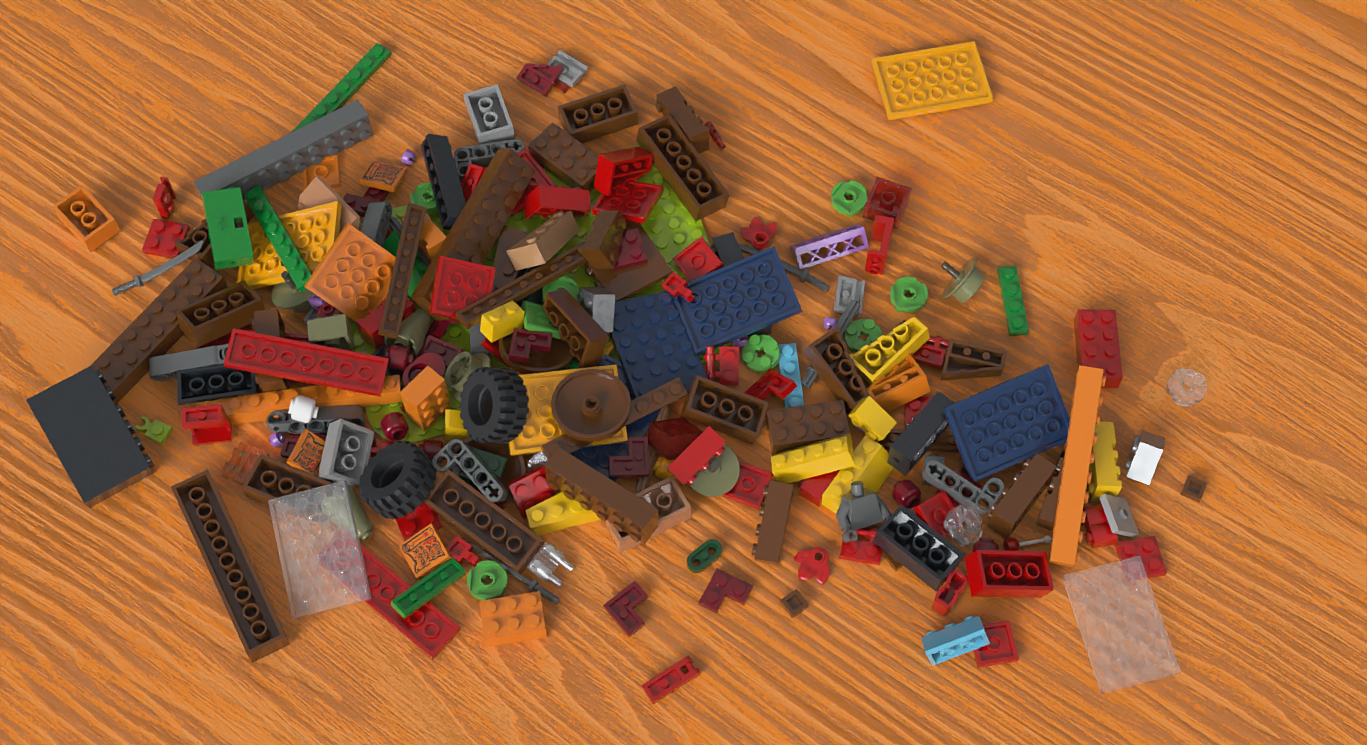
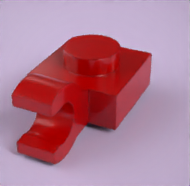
[661,272,695,303]
[447,535,481,567]

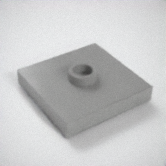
[1100,494,1139,537]

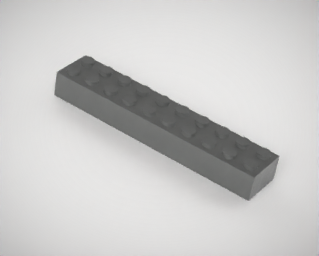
[194,100,373,202]

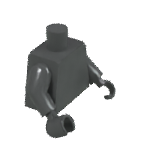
[836,481,892,542]

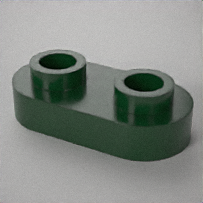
[687,539,722,573]

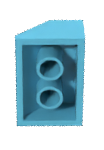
[921,616,990,666]

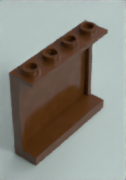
[576,221,673,302]

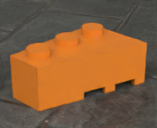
[401,213,446,263]
[866,354,931,413]

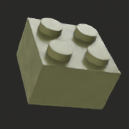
[307,314,355,352]

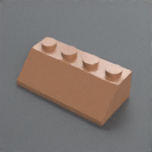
[297,176,360,234]
[606,476,692,553]

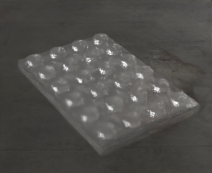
[268,480,372,619]
[1062,556,1181,694]

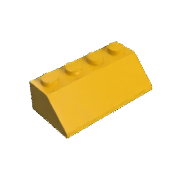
[771,433,855,484]
[821,435,894,513]

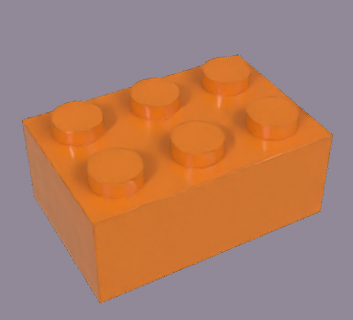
[52,185,121,253]
[400,366,451,431]
[479,591,547,647]

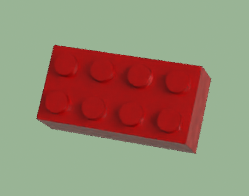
[1074,309,1123,388]
[964,550,1054,598]

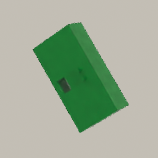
[202,187,254,270]

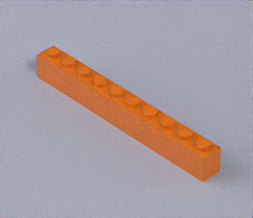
[1048,365,1106,567]
[206,375,404,425]

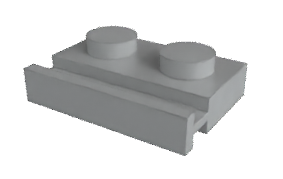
[547,50,588,88]
[833,275,865,317]

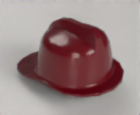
[402,352,445,387]

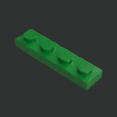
[997,266,1029,336]
[391,557,466,619]

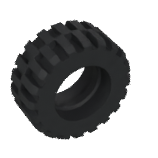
[459,367,529,443]
[359,441,437,519]

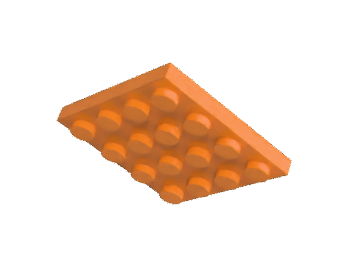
[304,223,396,322]

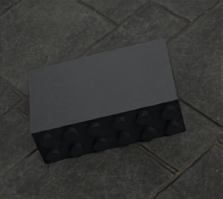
[26,365,155,508]

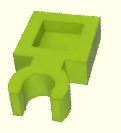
[135,416,173,446]

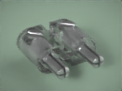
[526,540,574,587]

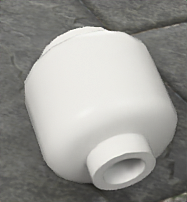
[288,395,319,423]

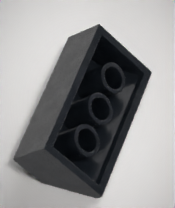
[177,364,260,405]
[873,505,965,592]

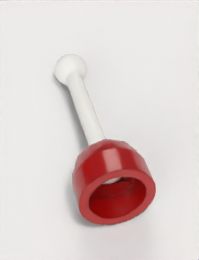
[1003,535,1052,551]

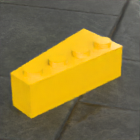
[849,317,930,385]
[1087,422,1122,501]
[526,492,601,536]

